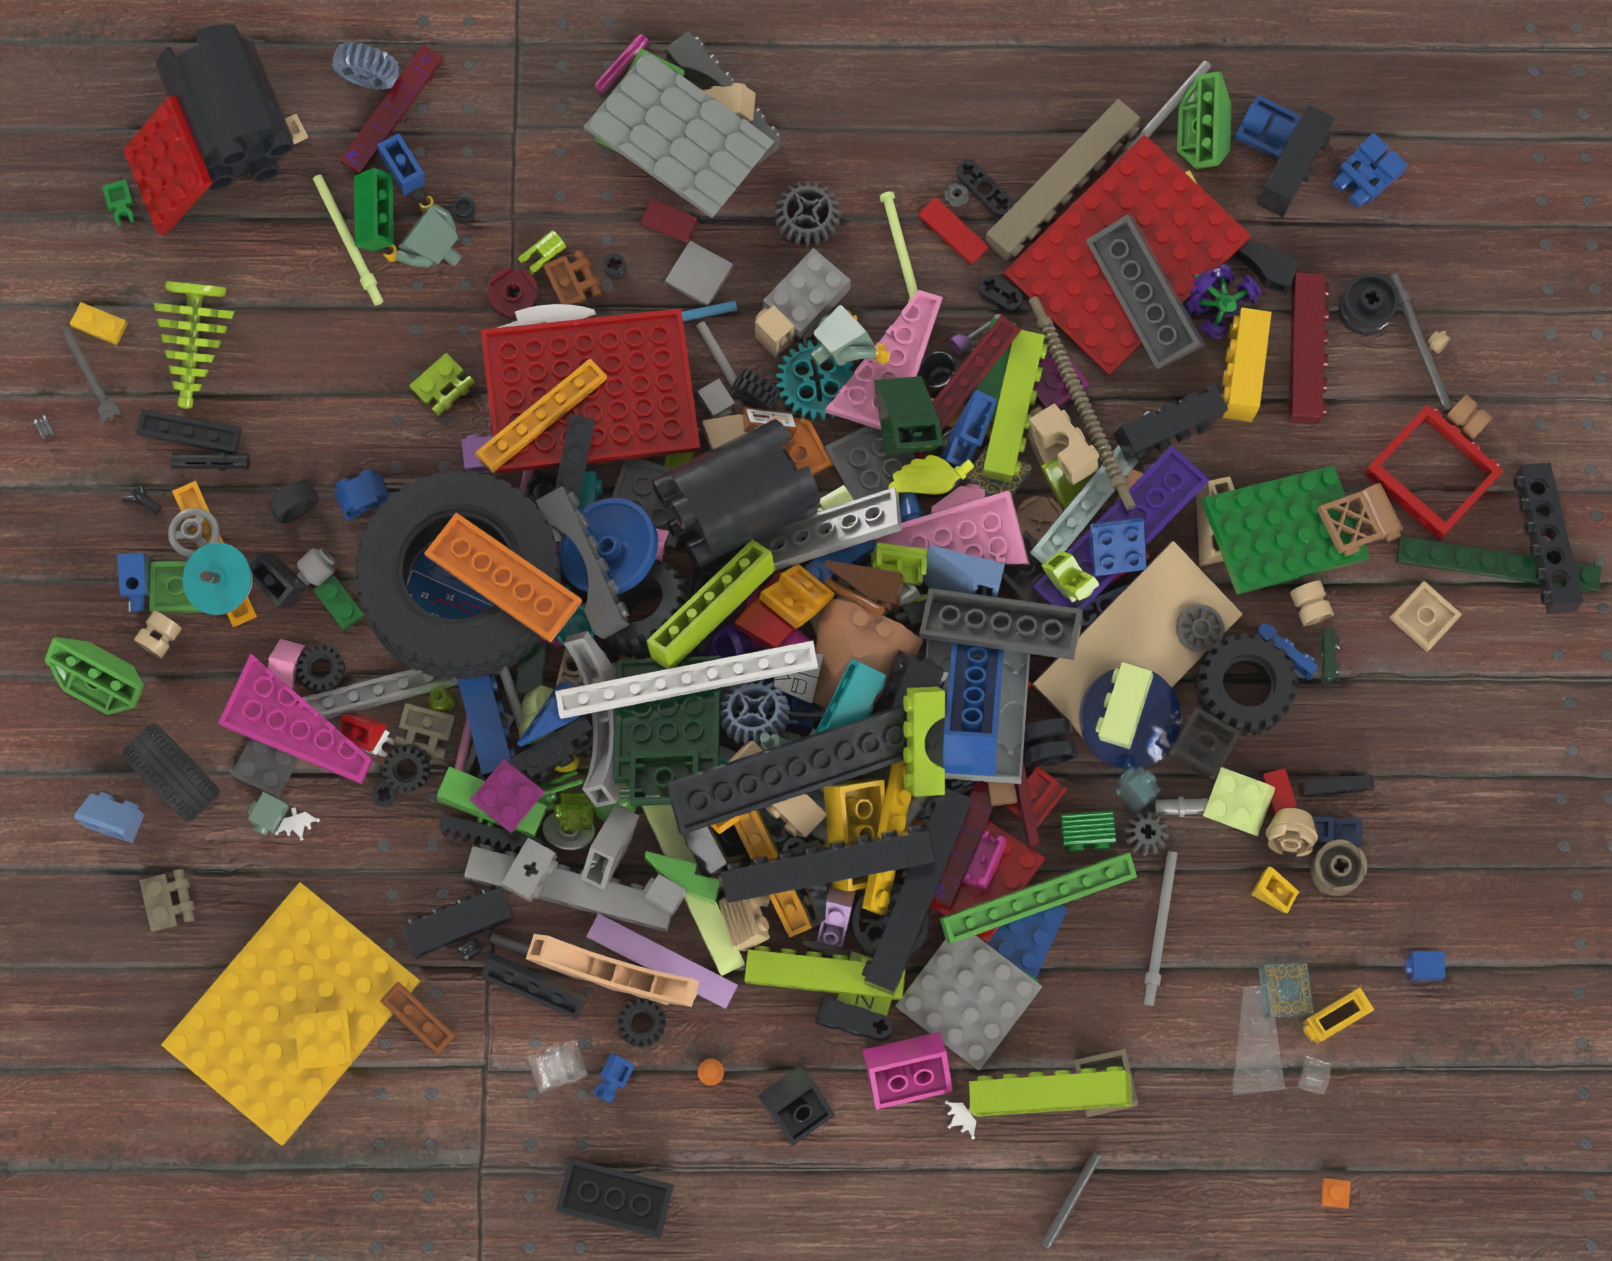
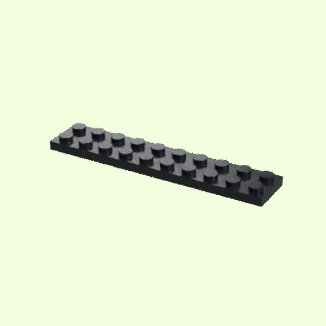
[666,705,907,835]

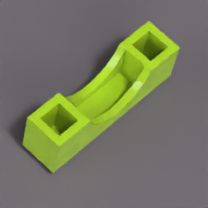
[903,687,945,797]

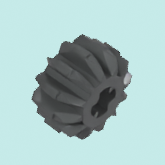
[1124,811,1169,856]

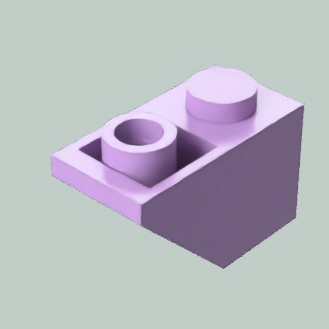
[817,884,856,948]

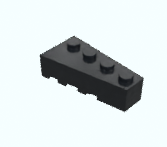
[1113,383,1229,461]

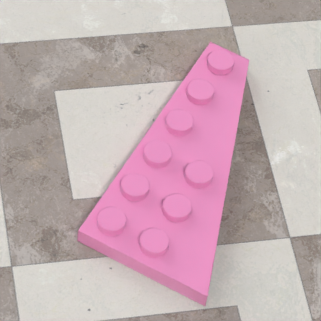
[825,290,943,430]
[869,491,1030,565]

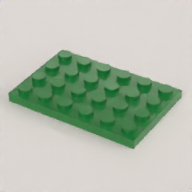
[1201,465,1370,594]

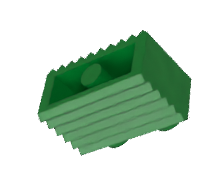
[1059,811,1116,852]

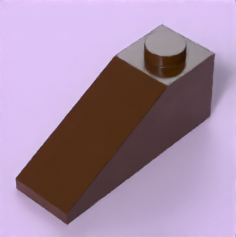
[825,560,905,611]

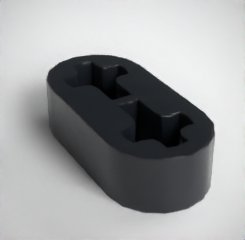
[978,275,1022,313]

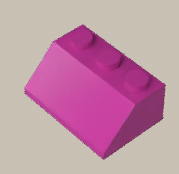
[863,1032,953,1109]

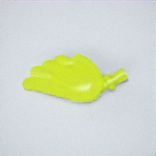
[888,455,975,495]

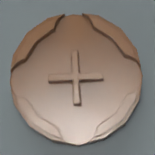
[1016,496,1063,546]

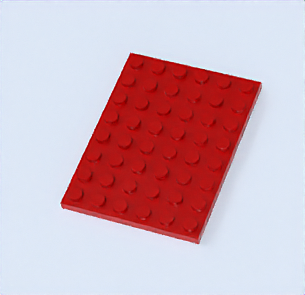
[1003,134,1251,376]
[481,308,700,474]

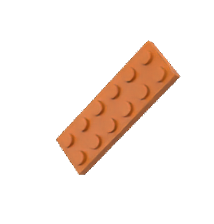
[424,513,582,643]

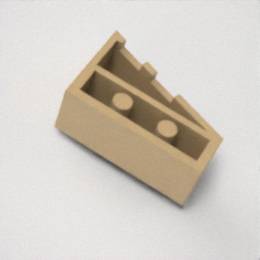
[1196,476,1235,567]

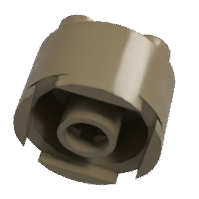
[1310,840,1368,896]

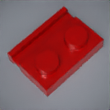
[1006,766,1067,828]

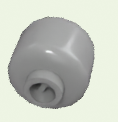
[297,548,336,586]

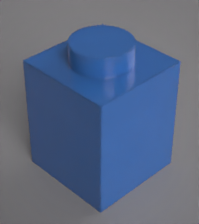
[1404,951,1445,981]

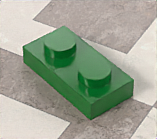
[313,575,365,631]

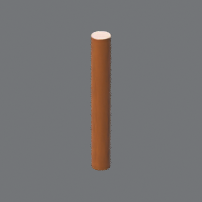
[824,577,885,616]

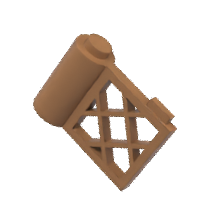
[1317,483,1403,556]

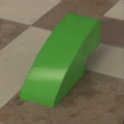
[645,851,720,905]

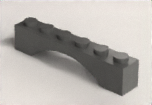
[665,31,781,165]
[536,486,630,639]

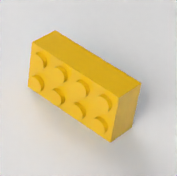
[1221,308,1271,422]
[823,777,885,891]

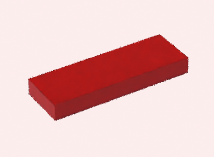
[918,197,989,266]

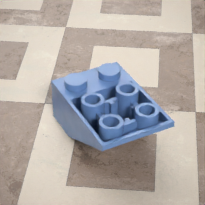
[923,545,1005,597]

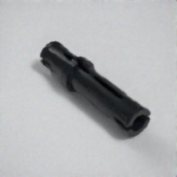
[171,451,250,471]

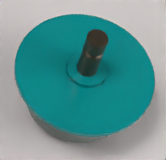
[183,543,253,615]

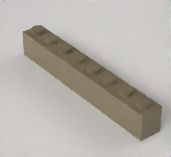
[985,99,1141,261]

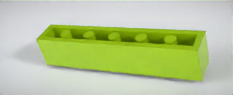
[982,330,1048,483]
[647,539,775,669]
[745,946,906,1000]
[969,1067,1133,1117]

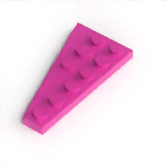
[218,654,372,784]

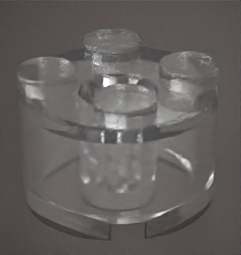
[526,1040,588,1093]

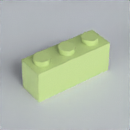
[1096,662,1153,749]

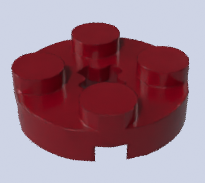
[488,268,538,319]

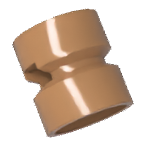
[1445,394,1493,441]

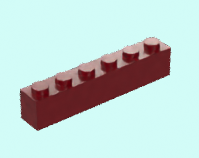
[1288,272,1329,424]

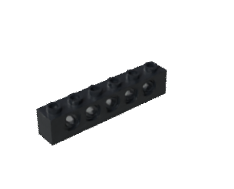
[1513,462,1583,614]

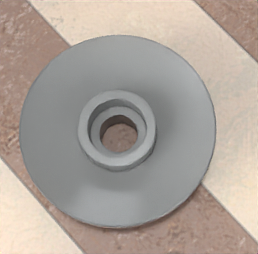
[543,810,595,850]

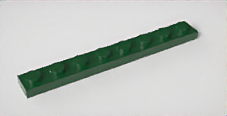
[1396,536,1602,593]

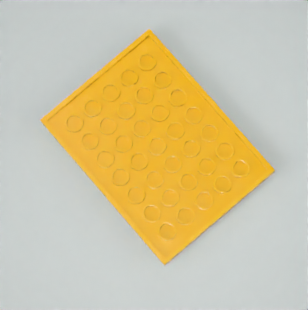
[161,882,421,1146]

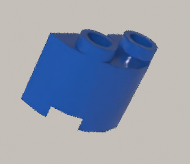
[334,468,390,521]

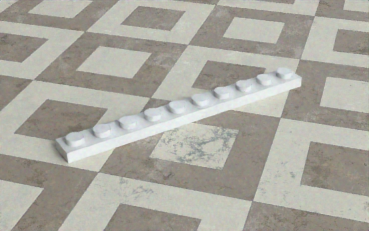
[555,641,818,719]

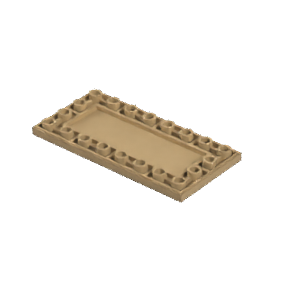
[1032,541,1242,758]

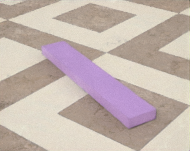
[586,914,738,1009]

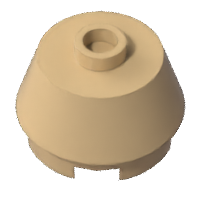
[1266,808,1318,857]

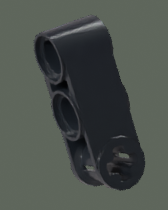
[815,997,892,1041]

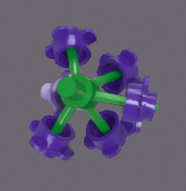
[1187,265,1261,339]

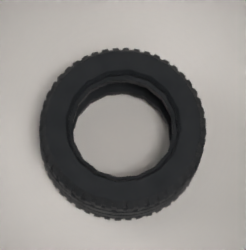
[122,724,220,821]

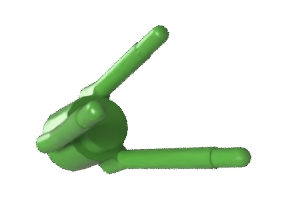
[538,770,593,811]

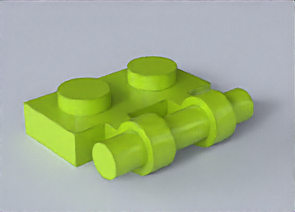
[409,353,475,416]

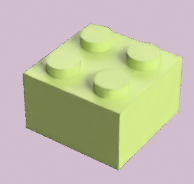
[1203,767,1275,836]

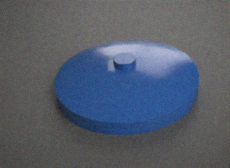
[559,498,658,595]

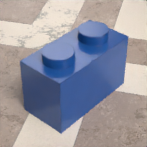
[377,133,425,196]

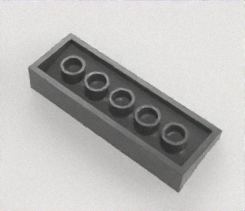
[1085,214,1206,370]
[919,588,1083,660]

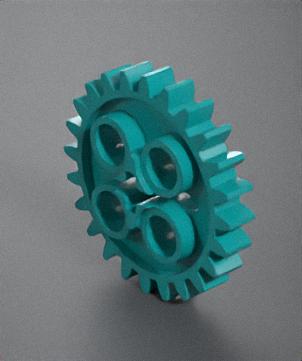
[776,340,855,421]

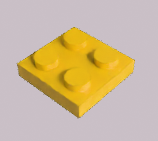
[294,1009,353,1070]

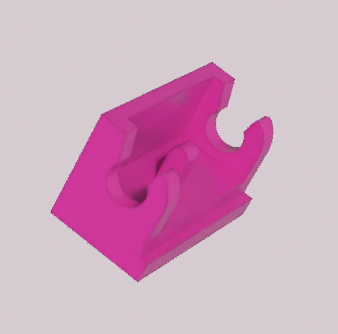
[962,831,1006,892]

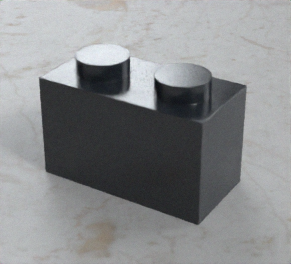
[249,553,308,607]

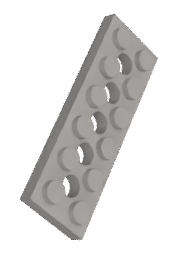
[757,487,902,571]

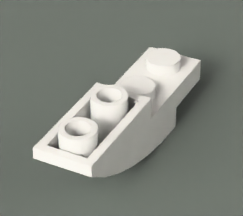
[497,304,596,328]

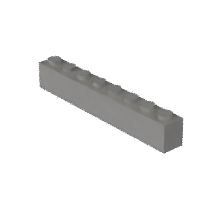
[464,844,672,932]

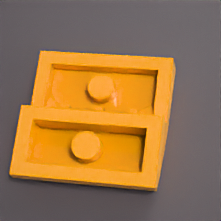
[759,564,835,629]

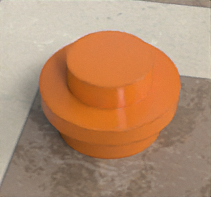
[698,1059,724,1086]

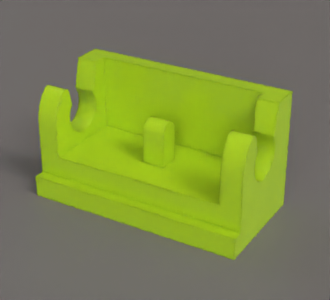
[871,542,928,586]

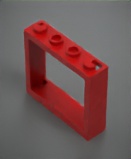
[1363,405,1503,541]

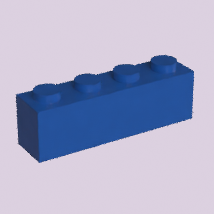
[458,673,516,780]

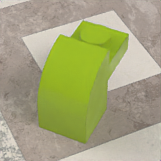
[1041,550,1099,603]

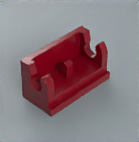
[640,199,699,244]

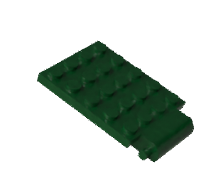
[614,656,721,806]

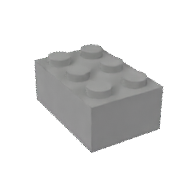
[763,248,851,342]

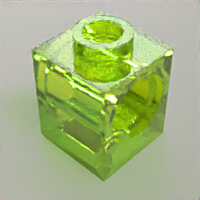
[554,793,594,830]

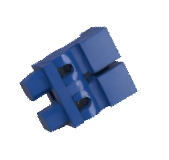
[1332,132,1408,208]

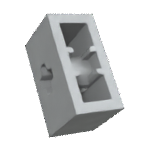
[502,838,558,902]

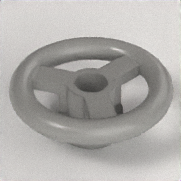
[168,508,220,557]

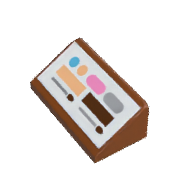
[743,407,797,436]

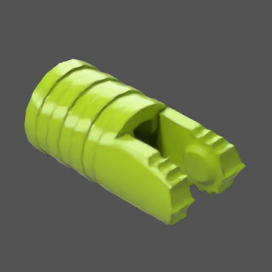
[518,230,566,275]

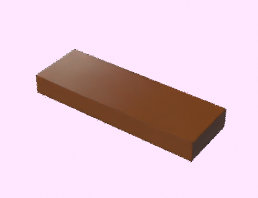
[380,982,456,1055]

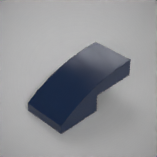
[1312,817,1363,846]

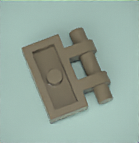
[394,703,456,759]
[139,869,195,932]

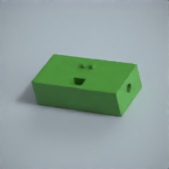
[437,767,547,838]

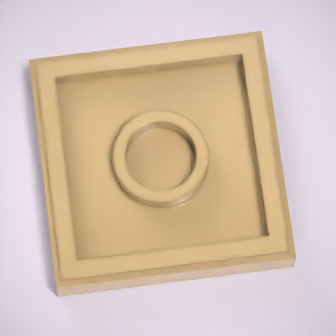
[1389,581,1462,652]

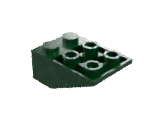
[874,376,943,455]

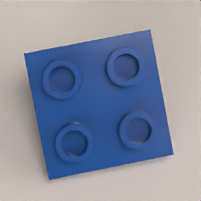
[1235,95,1302,160]
[1089,518,1146,576]

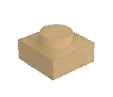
[285,114,308,144]

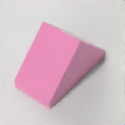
[268,639,306,689]

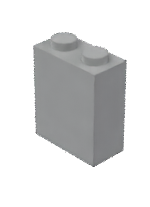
[581,805,639,890]

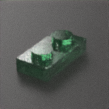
[1320,628,1340,684]

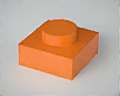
[1320,1178,1351,1209]

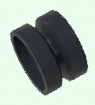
[1338,273,1399,336]
[1023,718,1078,768]

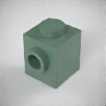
[248,792,289,836]

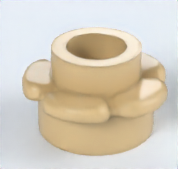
[1427,331,1450,354]

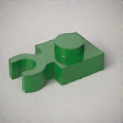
[102,179,135,226]

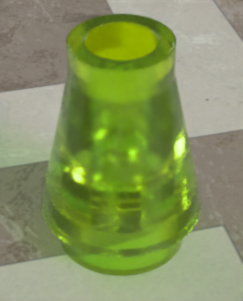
[428,687,454,713]

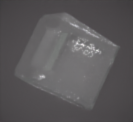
[1298,1056,1332,1095]

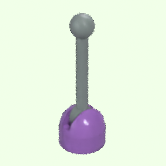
[949,314,1001,356]

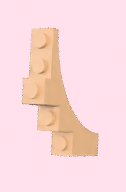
[526,934,700,1007]

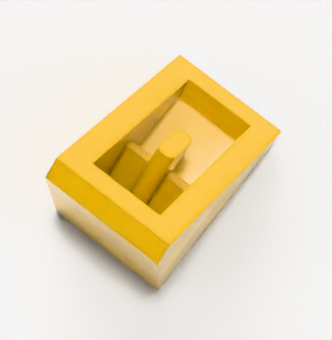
[1251,867,1299,914]

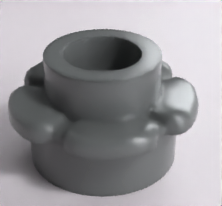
[944,183,969,207]

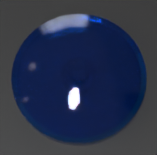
[1079,666,1181,769]

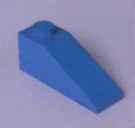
[804,539,877,584]
[517,680,585,747]

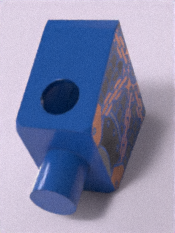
[117,553,152,612]

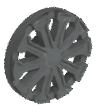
[1176,605,1224,653]

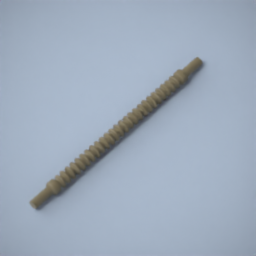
[1029,297,1136,510]

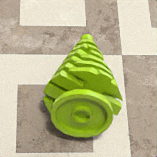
[153,281,235,409]

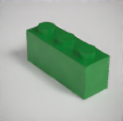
[354,168,394,252]

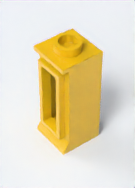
[1303,988,1374,1044]

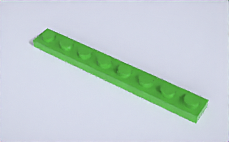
[940,852,1137,944]

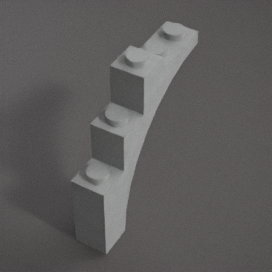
[564,631,626,807]

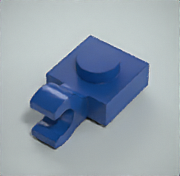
[593,1053,635,1103]

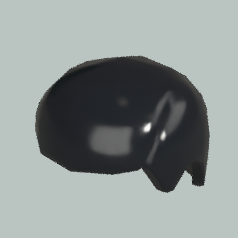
[920,351,958,392]
[526,474,556,510]

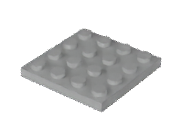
[895,935,1043,1071]

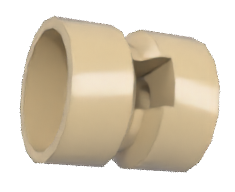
[1290,581,1334,626]
[133,610,182,659]

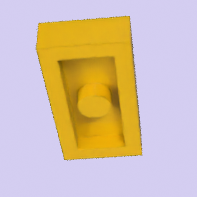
[70,302,128,345]

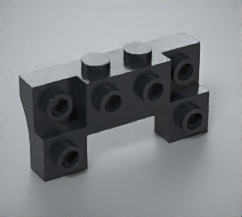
[495,715,593,782]

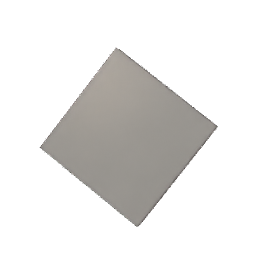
[665,241,733,307]

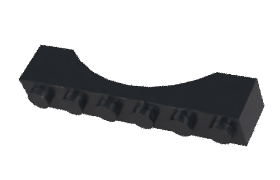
[1232,241,1300,295]

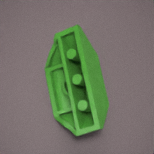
[1177,71,1232,169]
[45,637,144,715]

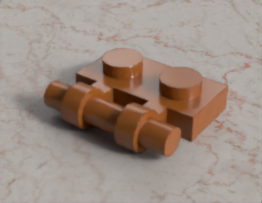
[543,250,602,306]

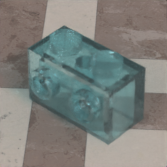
[1115,766,1161,815]

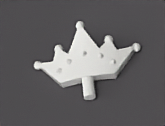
[275,808,320,840]
[945,1101,976,1139]

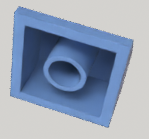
[74,792,144,844]

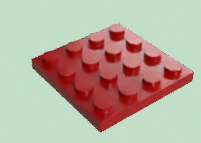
[123,96,212,235]
[901,820,1046,944]

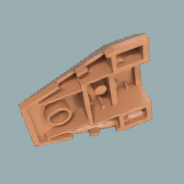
[812,599,923,709]

